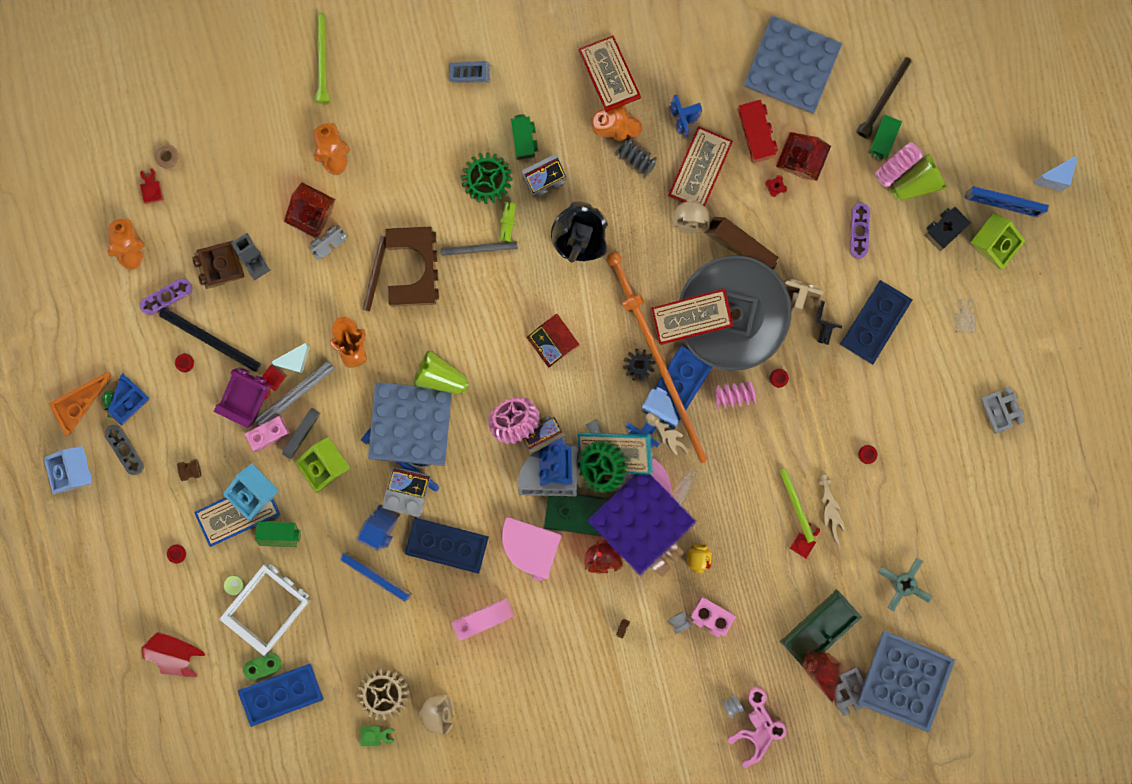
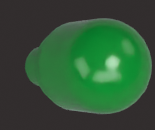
[102,391,114,418]

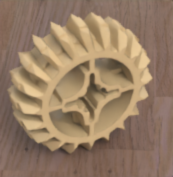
[357,668,409,721]

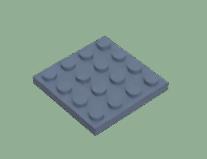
[743,15,842,114]
[368,382,452,466]
[856,631,955,733]

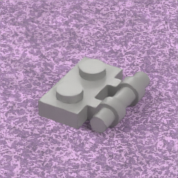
[980,386,1025,434]
[827,667,864,716]

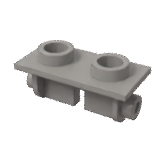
[308,225,348,260]

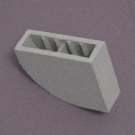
[518,444,578,496]

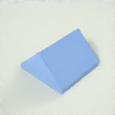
[1033,156,1077,191]

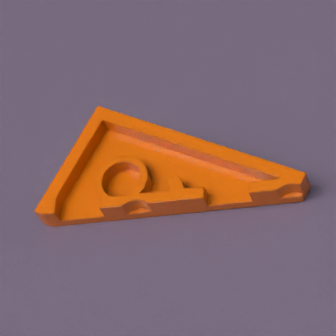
[49,372,112,436]

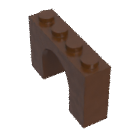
[385,226,439,307]

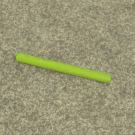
[779,469,815,543]

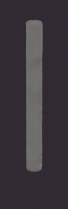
[441,241,518,256]

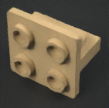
[784,279,823,313]

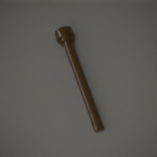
[856,57,912,139]

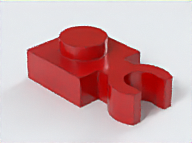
[140,168,164,204]
[262,364,287,399]
[789,523,820,559]

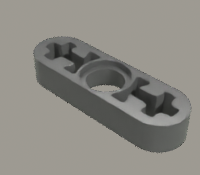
[282,408,320,459]
[105,425,144,475]

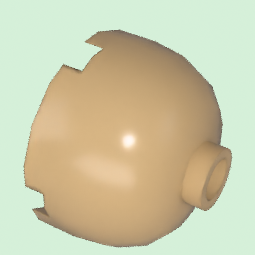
[672,199,710,233]
[419,695,454,734]

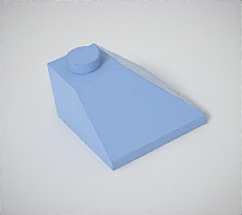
[641,387,679,427]

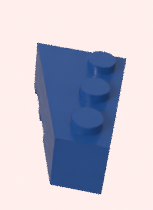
[357,504,400,550]

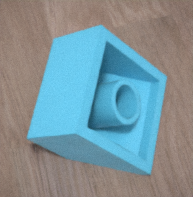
[223,464,279,521]

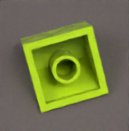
[970,213,1026,270]
[294,437,350,493]

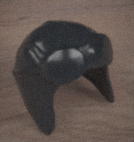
[551,201,608,262]

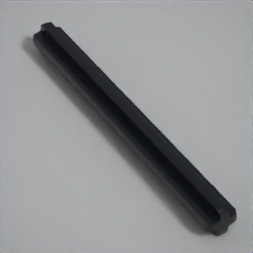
[159,308,261,372]

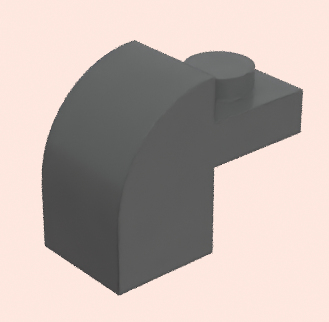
[231,233,271,281]

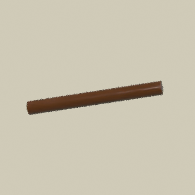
[363,236,386,312]

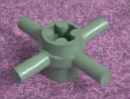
[878,558,932,611]

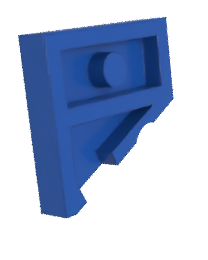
[108,373,149,426]

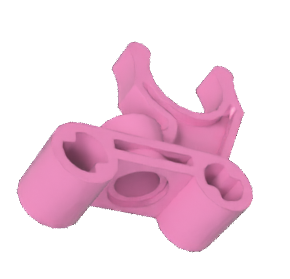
[728,686,786,768]

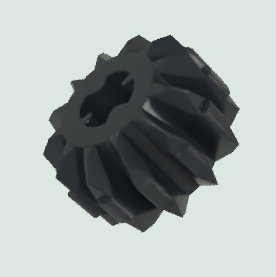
[623,349,655,381]

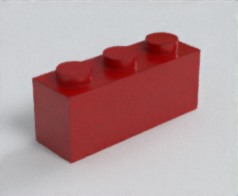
[737,99,778,163]

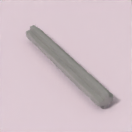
[255,361,335,426]

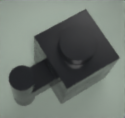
[565,222,593,263]

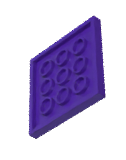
[587,474,697,576]

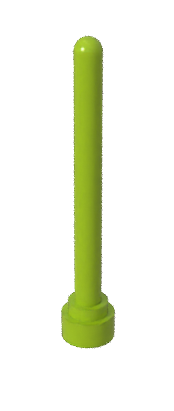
[315,13,330,104]

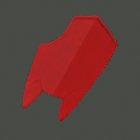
[141,632,205,677]

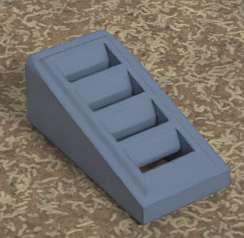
[450,62,490,83]

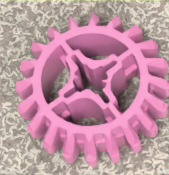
[875,142,923,187]
[488,396,540,444]

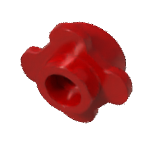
[765,175,787,197]

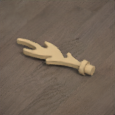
[646,413,689,455]
[819,474,846,544]

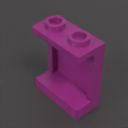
[213,367,271,428]

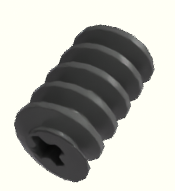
[615,138,657,179]

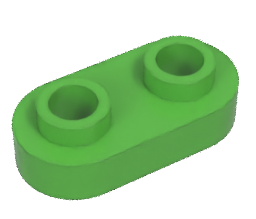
[243,653,282,680]

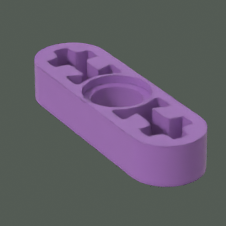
[850,203,870,259]
[140,279,193,315]

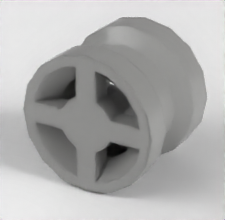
[668,611,692,634]
[721,694,744,718]

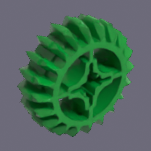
[461,152,513,204]
[577,440,629,493]

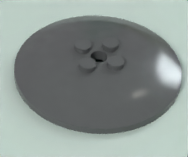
[679,256,792,371]

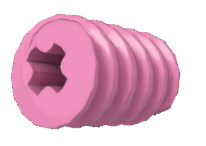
[715,381,756,410]

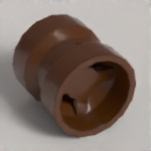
[177,459,201,482]

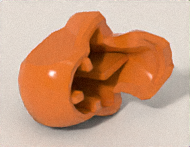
[592,105,642,141]
[314,123,350,175]
[107,218,145,270]
[330,316,367,368]

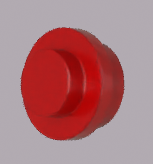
[175,353,194,373]
[769,369,789,388]
[858,445,878,464]
[167,544,187,564]

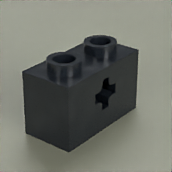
[924,207,971,251]

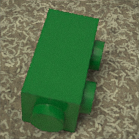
[511,114,538,160]
[868,114,902,161]
[255,521,301,548]

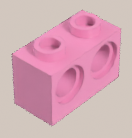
[245,416,291,452]
[690,596,736,638]

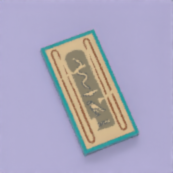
[578,432,653,474]

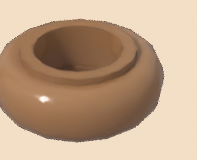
[155,145,179,168]

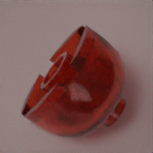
[584,540,623,574]

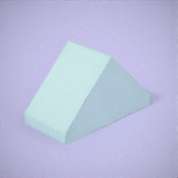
[272,343,310,373]

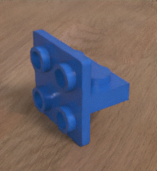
[670,95,703,138]
[625,420,660,449]
[538,438,572,486]

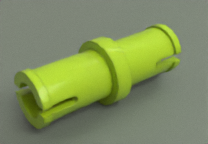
[499,202,517,242]

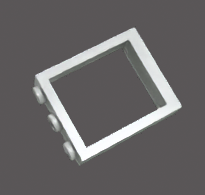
[220,564,311,656]

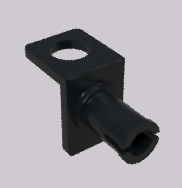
[815,300,842,345]

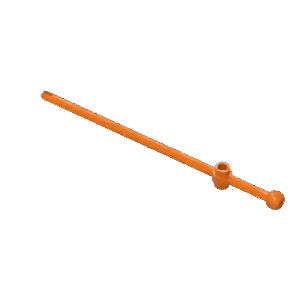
[607,252,707,463]

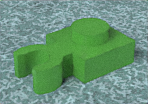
[360,726,394,746]

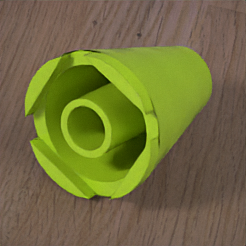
[891,154,947,201]
[413,350,469,395]

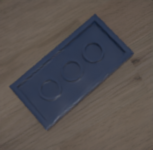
[840,280,913,365]
[405,517,489,574]

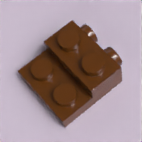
[192,240,245,289]

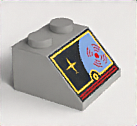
[522,154,567,197]
[382,466,431,517]

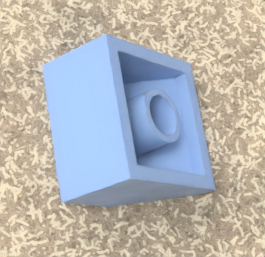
[44,446,92,494]

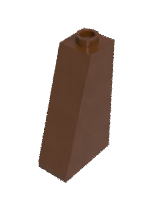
[704,217,779,270]

